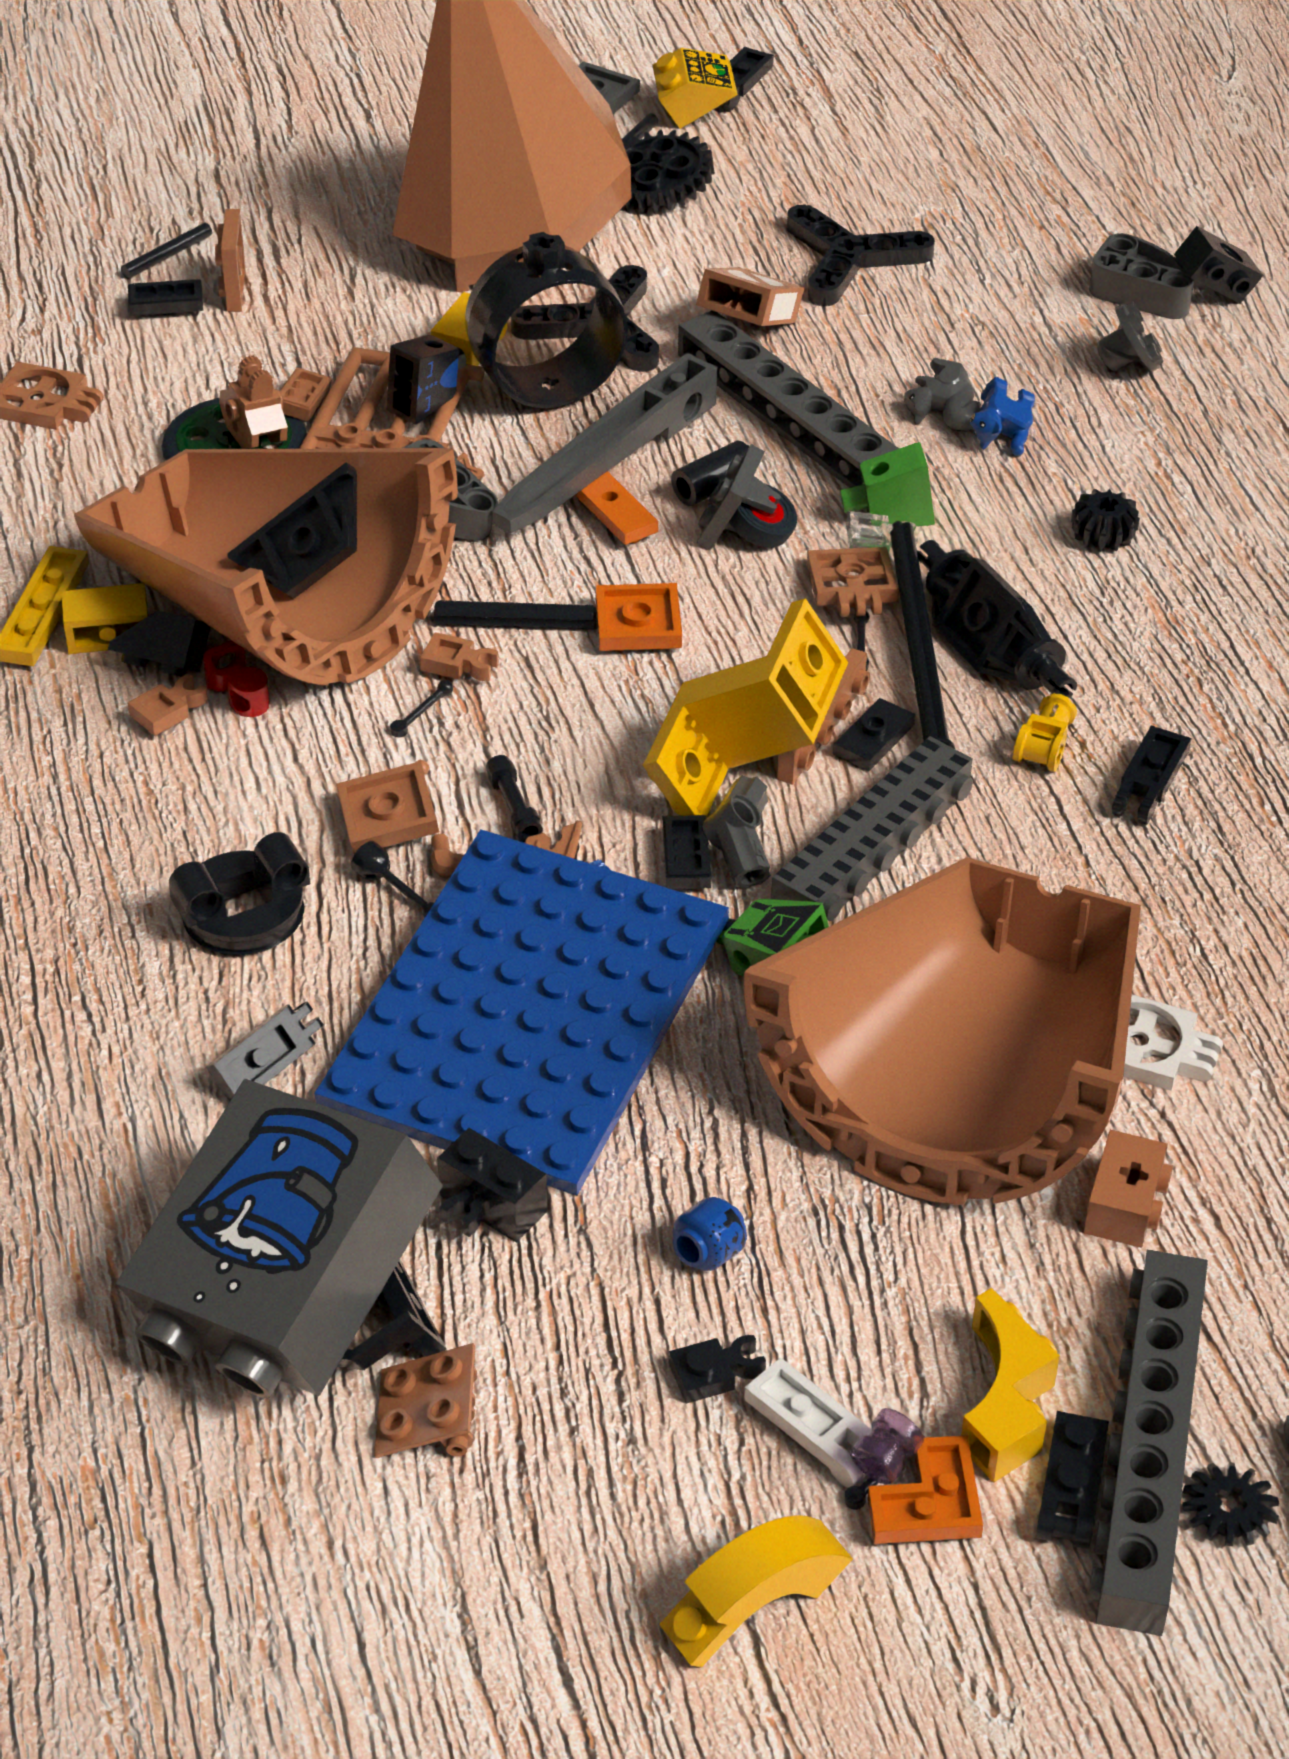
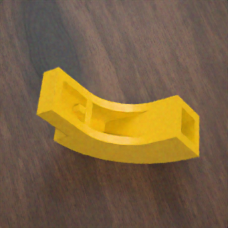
[659,1515,853,1668]

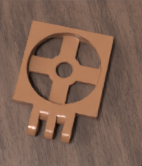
[0,361,104,430]
[807,547,898,617]

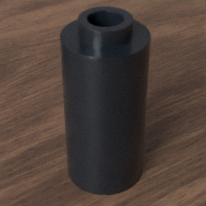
[671,440,749,506]

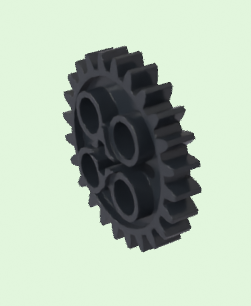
[623,130,715,213]

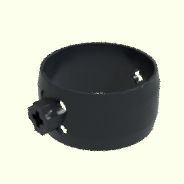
[465,232,628,408]

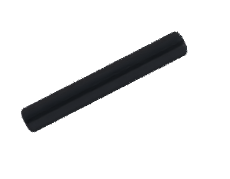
[434,600,596,629]

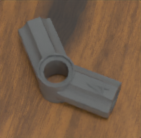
[703,775,771,889]

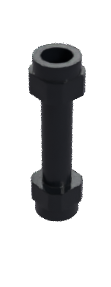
[486,755,543,843]

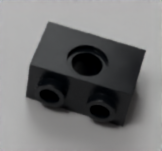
[1174,226,1264,304]

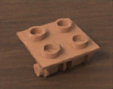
[374,1343,477,1458]

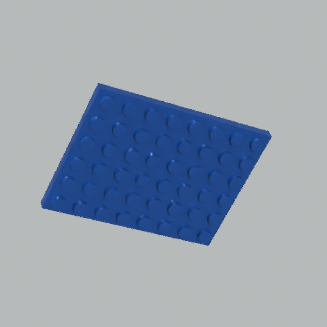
[314,829,729,1196]

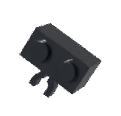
[437,1128,547,1243]

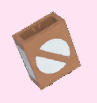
[696,267,805,326]

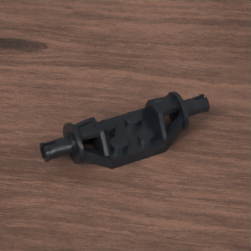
[917,540,1077,698]

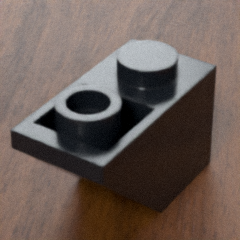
[108,610,211,677]

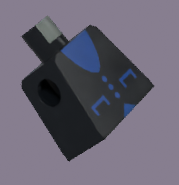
[386,335,466,425]

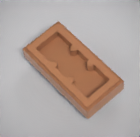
[279,367,332,422]

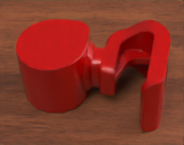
[204,640,270,717]

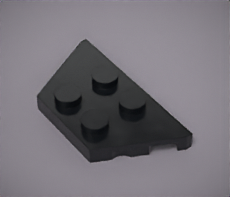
[227,462,357,599]

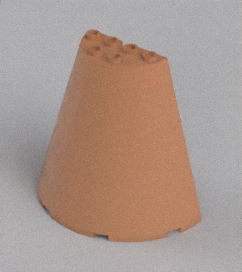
[74,448,458,685]
[744,857,1141,1205]

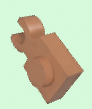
[420,632,499,681]
[127,674,208,736]

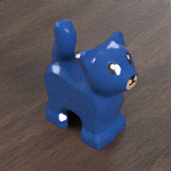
[970,377,1035,456]

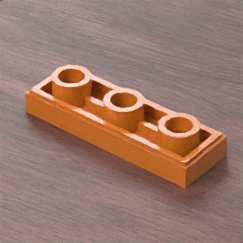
[575,471,658,545]

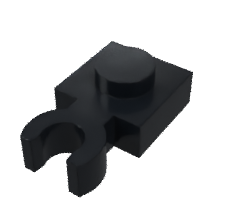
[668,1335,766,1404]

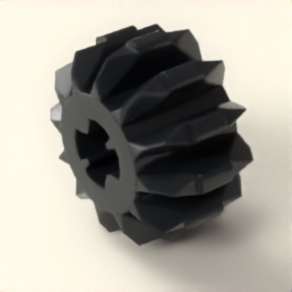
[1071,488,1140,551]

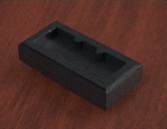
[128,279,204,316]
[833,698,916,771]
[662,815,711,889]

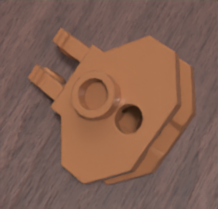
[219,355,288,449]

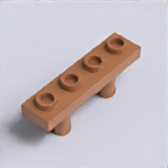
[777,648,870,785]

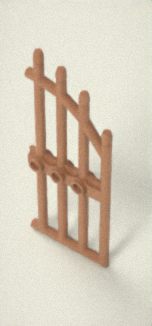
[299,347,485,449]

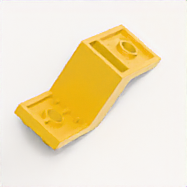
[642,598,849,817]

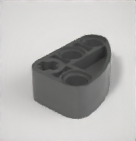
[1089,233,1194,319]
[403,439,498,541]

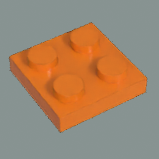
[595,583,682,651]

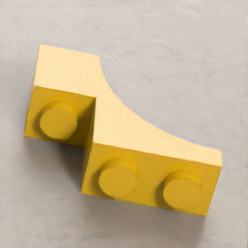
[961,1287,1060,1483]

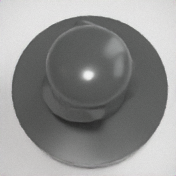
[1097,301,1164,372]

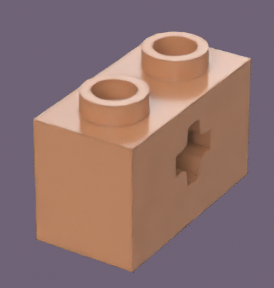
[1084,1129,1173,1248]

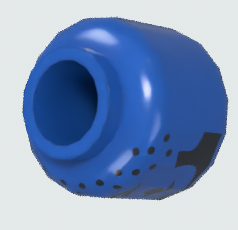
[673,1197,747,1271]

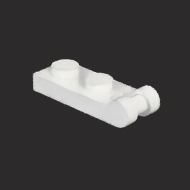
[744,1357,889,1488]

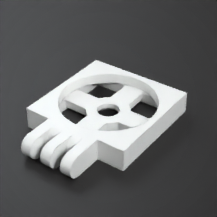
[1123,995,1223,1091]

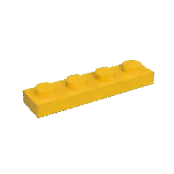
[0,546,89,667]

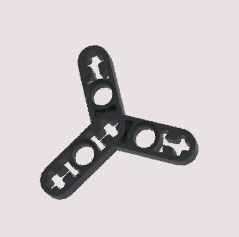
[787,205,935,307]
[510,265,659,372]

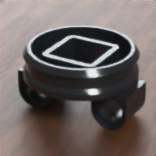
[169,832,311,956]

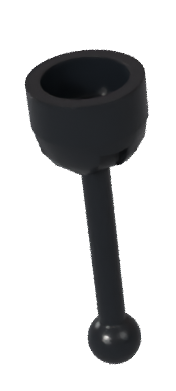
[351,841,434,917]

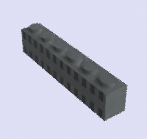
[771,736,973,921]

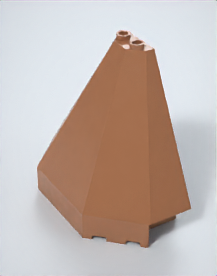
[392,0,631,292]

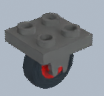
[697,444,797,550]

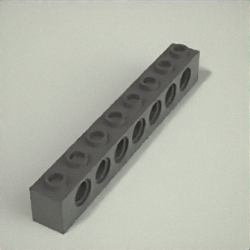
[678,310,899,488]
[1088,1249,1208,1636]

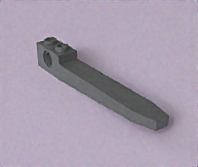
[492,353,717,534]

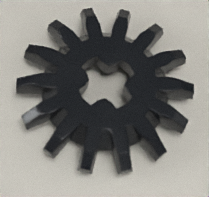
[1182,1462,1279,1547]

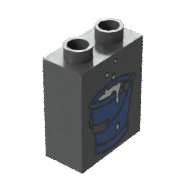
[115,1078,443,1398]

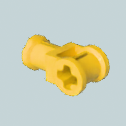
[1013,693,1077,772]

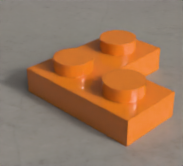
[867,1435,983,1544]

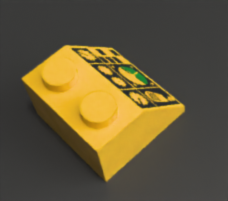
[652,48,738,129]

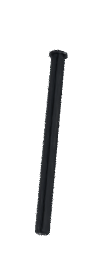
[890,520,955,749]

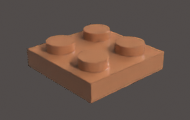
[215,209,246,312]
[336,761,440,854]

